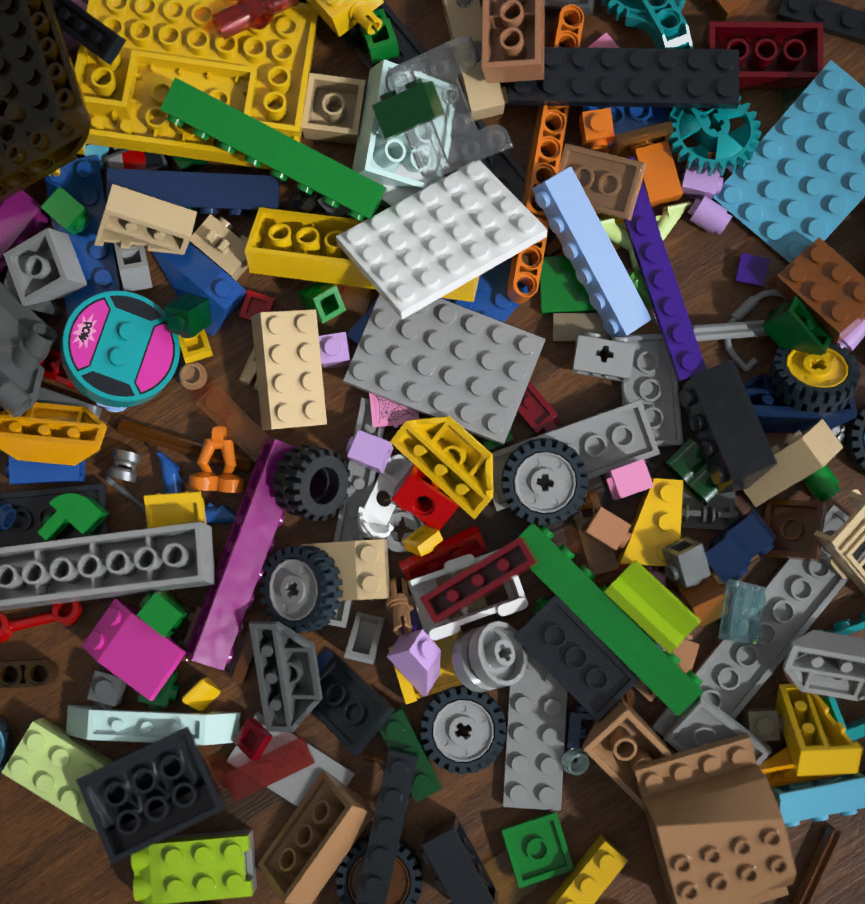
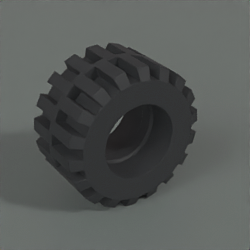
[272,444,351,521]

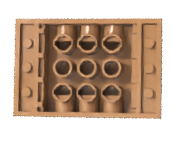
[632,733,796,904]

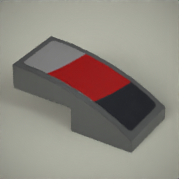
[104,149,170,171]

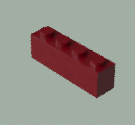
[420,537,539,624]

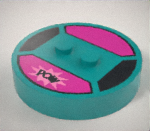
[60,291,180,408]

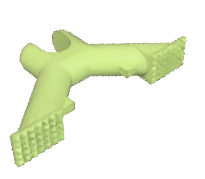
[600,201,691,271]

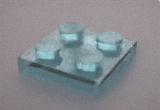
[718,579,766,644]

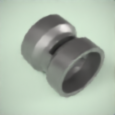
[107,448,142,483]

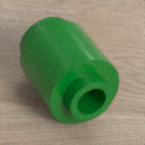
[802,465,841,502]

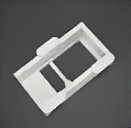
[407,549,528,641]

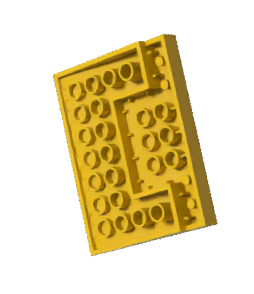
[74,0,318,170]

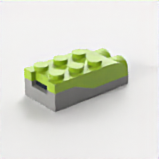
[131,829,257,904]

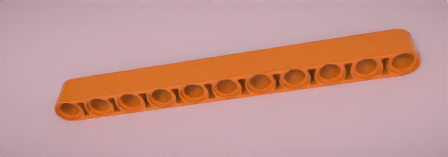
[507,4,584,304]

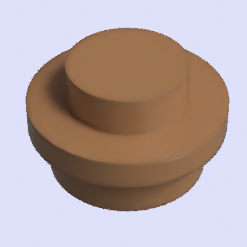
[179,362,208,390]

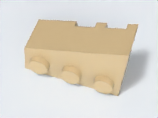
[743,419,843,507]

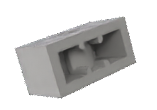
[571,332,636,382]

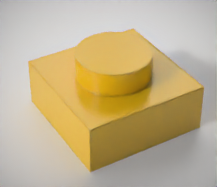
[178,329,213,364]
[402,525,443,557]

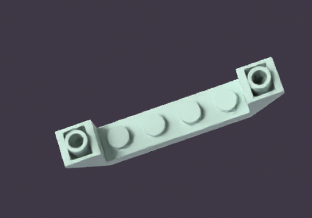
[66,705,241,745]

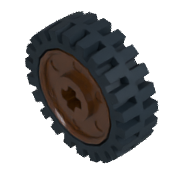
[336,835,423,904]

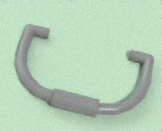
[723,289,788,373]

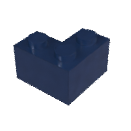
[704,508,776,583]

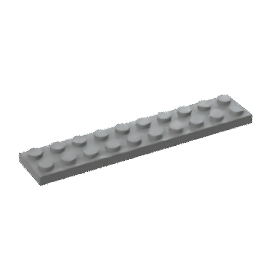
[650,505,865,736]

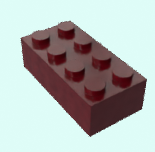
[703,21,824,90]

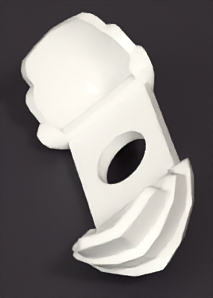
[357,454,413,539]

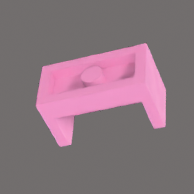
[603,459,654,500]

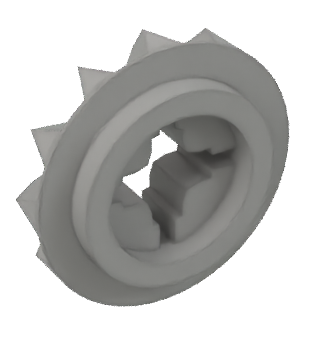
[380,507,424,552]

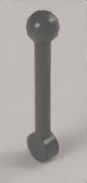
[104,476,146,516]

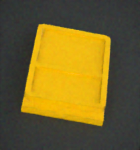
[144,491,207,529]

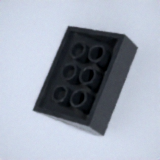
[76,727,227,864]

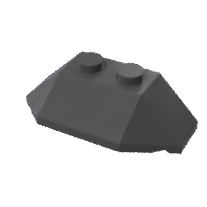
[249,621,322,732]

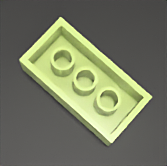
[1,717,114,832]

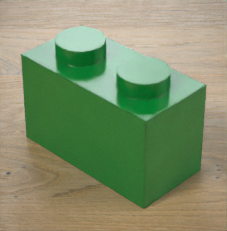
[137,591,191,638]

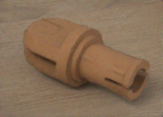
[385,577,415,636]

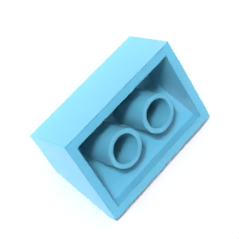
[771,772,865,827]

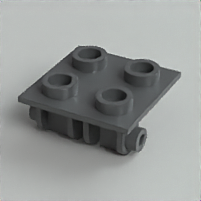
[681,486,738,530]

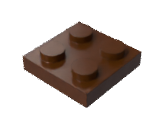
[764,498,827,561]

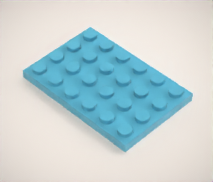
[713,60,865,263]

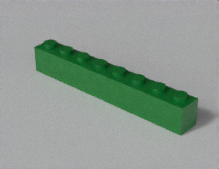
[160,77,387,222]
[517,523,703,716]

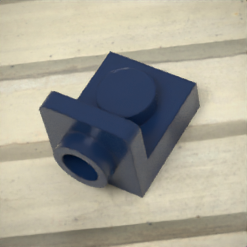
[565,705,595,749]

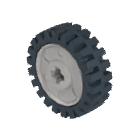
[501,438,588,525]
[259,546,343,633]
[420,685,506,774]

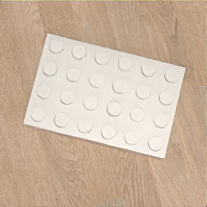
[336,159,547,319]

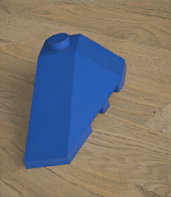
[152,242,247,337]

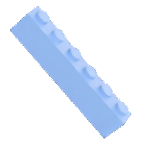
[532,167,652,338]

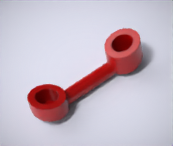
[0,601,82,643]

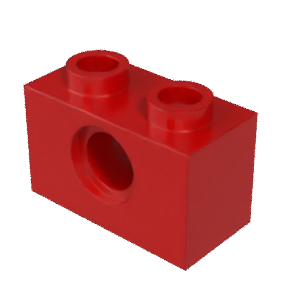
[392,464,459,531]

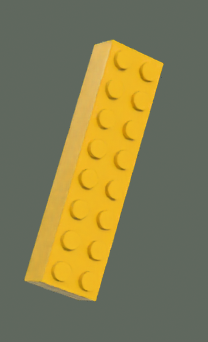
[244,207,480,302]

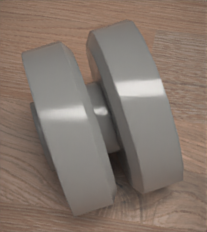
[452,621,527,693]

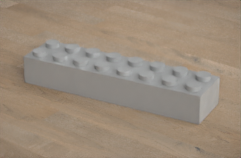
[0,522,215,611]

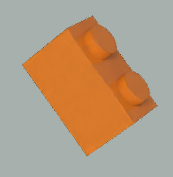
[632,140,683,208]

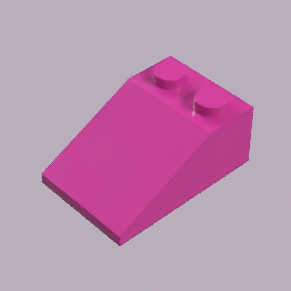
[82,598,187,701]

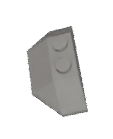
[783,630,865,701]

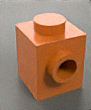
[578,108,615,150]

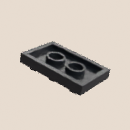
[311,654,395,756]

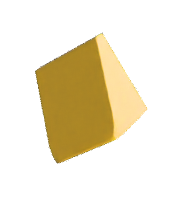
[182,677,221,711]

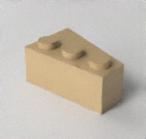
[94,184,197,255]

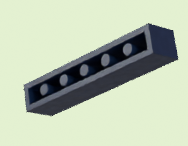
[106,168,281,216]

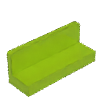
[604,560,700,654]

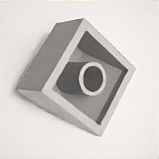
[3,228,87,306]

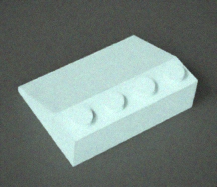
[352,60,459,191]

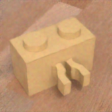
[190,214,248,281]

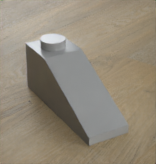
[114,243,153,292]

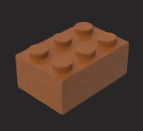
[775,237,865,345]

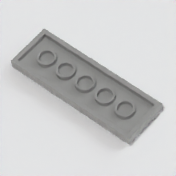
[491,399,660,511]
[502,649,567,811]

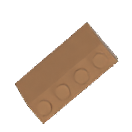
[582,698,676,810]
[257,771,375,904]

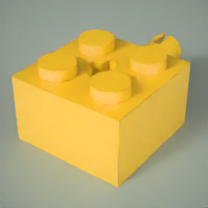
[306,0,384,37]

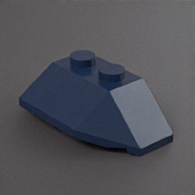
[744,374,858,433]

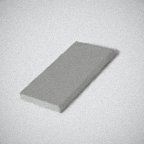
[620,333,683,447]
[227,711,356,807]

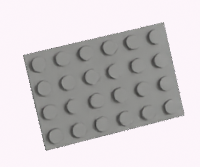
[343,294,546,446]

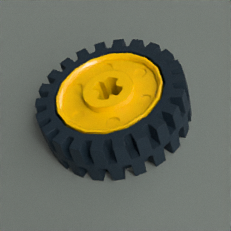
[769,342,861,414]

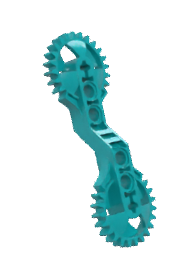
[601,0,761,176]

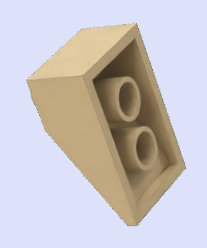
[301,539,390,601]

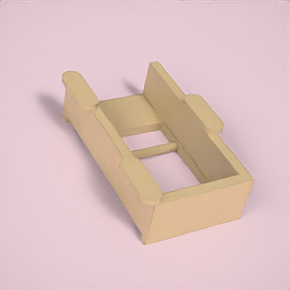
[813,489,865,595]

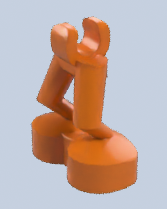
[188,426,245,493]

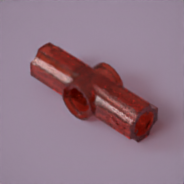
[212,0,299,40]

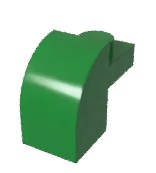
[358,8,399,65]
[37,493,110,541]

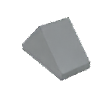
[344,612,385,664]

